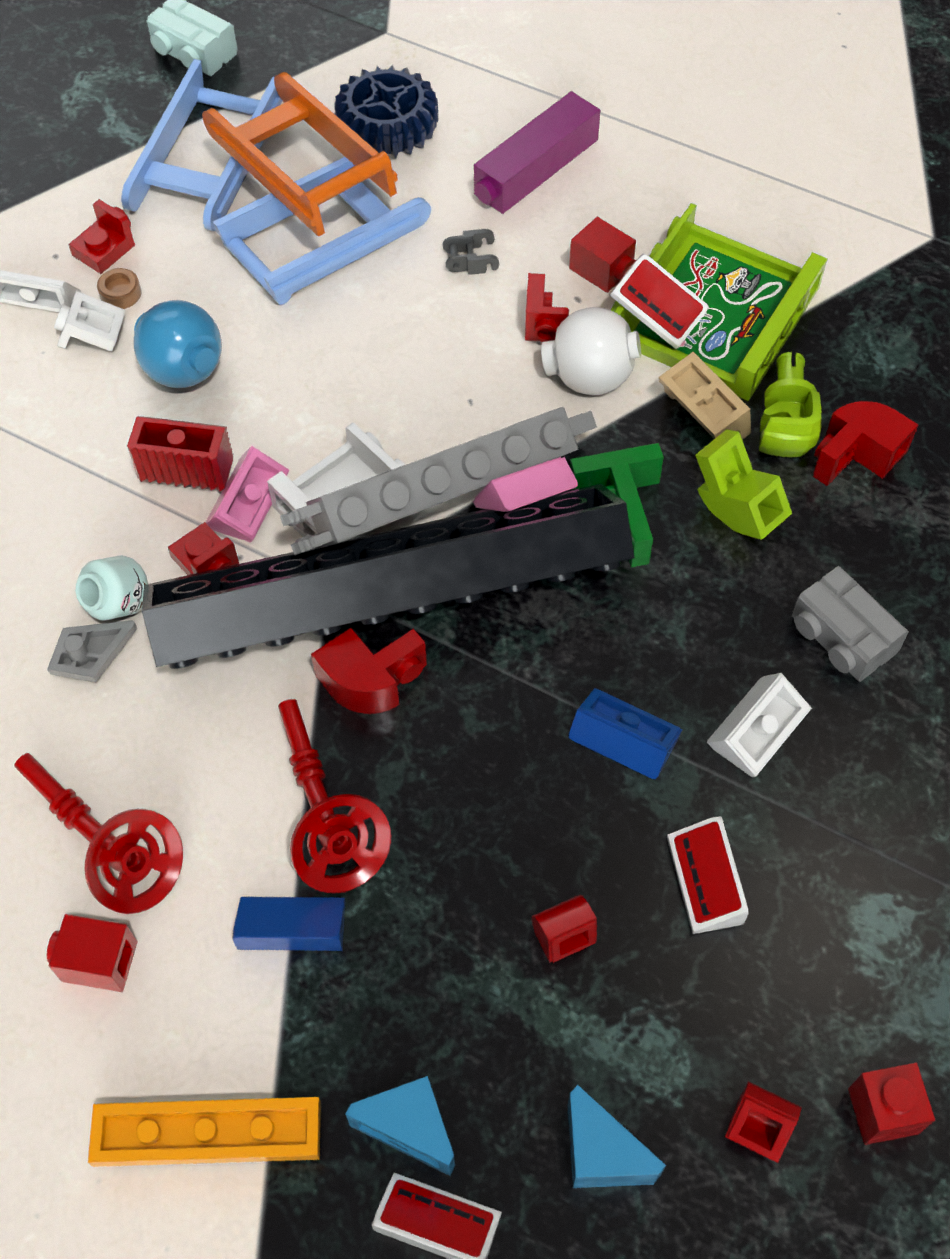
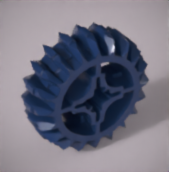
[334,65,439,158]

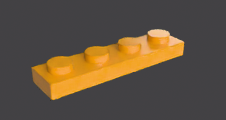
[88,1097,321,1167]

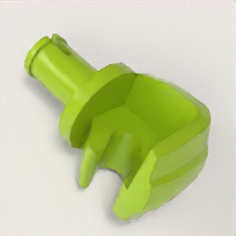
[759,352,821,457]

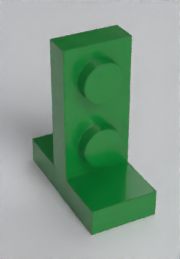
[570,443,664,567]

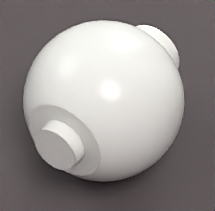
[541,307,641,395]

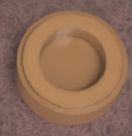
[97,268,141,309]

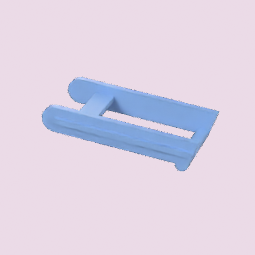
[121,59,282,231]
[213,157,431,305]

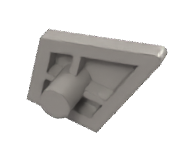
[47,620,137,682]

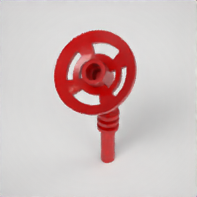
[278,699,391,893]
[14,753,183,914]

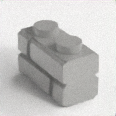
[792,566,909,682]

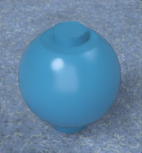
[133,300,222,388]

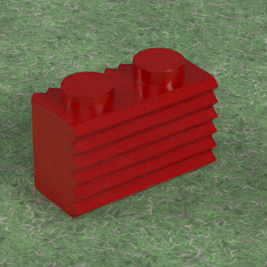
[127,416,234,492]

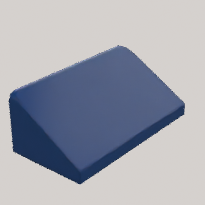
[569,688,682,779]
[232,897,345,951]

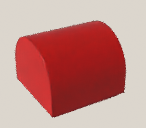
[531,894,597,963]
[725,1081,802,1163]

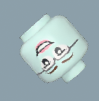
[75,555,148,621]

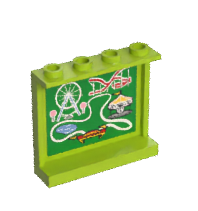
[611,203,828,401]

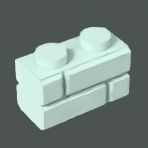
[147,0,238,76]

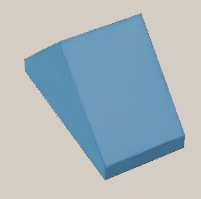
[345,1076,455,1176]
[568,1085,666,1188]

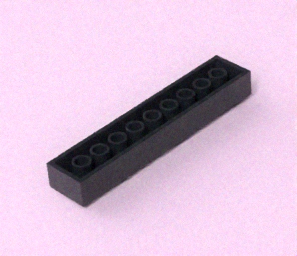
[142,484,635,669]

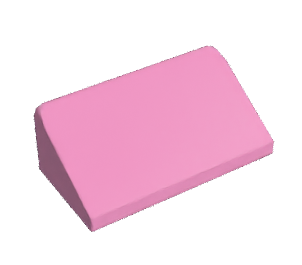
[206,446,289,542]
[473,457,578,512]

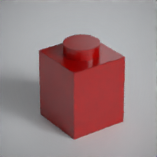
[569,216,636,293]
[46,914,138,993]
[848,1063,935,1145]

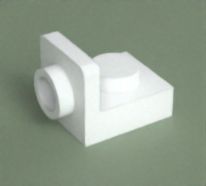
[54,291,125,352]

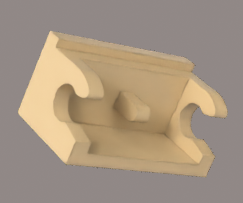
[659,352,751,440]

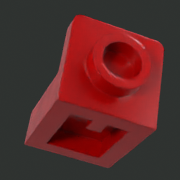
[68,199,135,274]
[525,273,569,342]
[167,522,239,575]

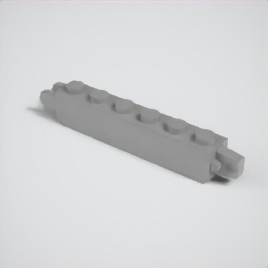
[280,407,597,555]

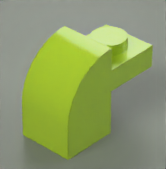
[695,429,792,540]

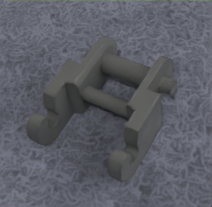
[442,229,500,275]

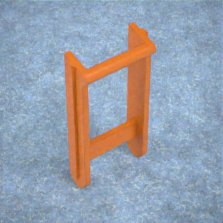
[202,72,398,237]

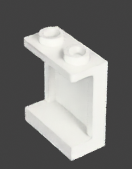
[267,423,405,546]

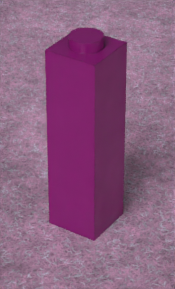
[474,91,601,214]

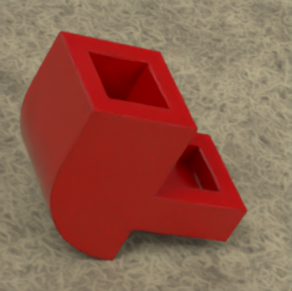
[813,401,918,486]
[311,628,427,714]

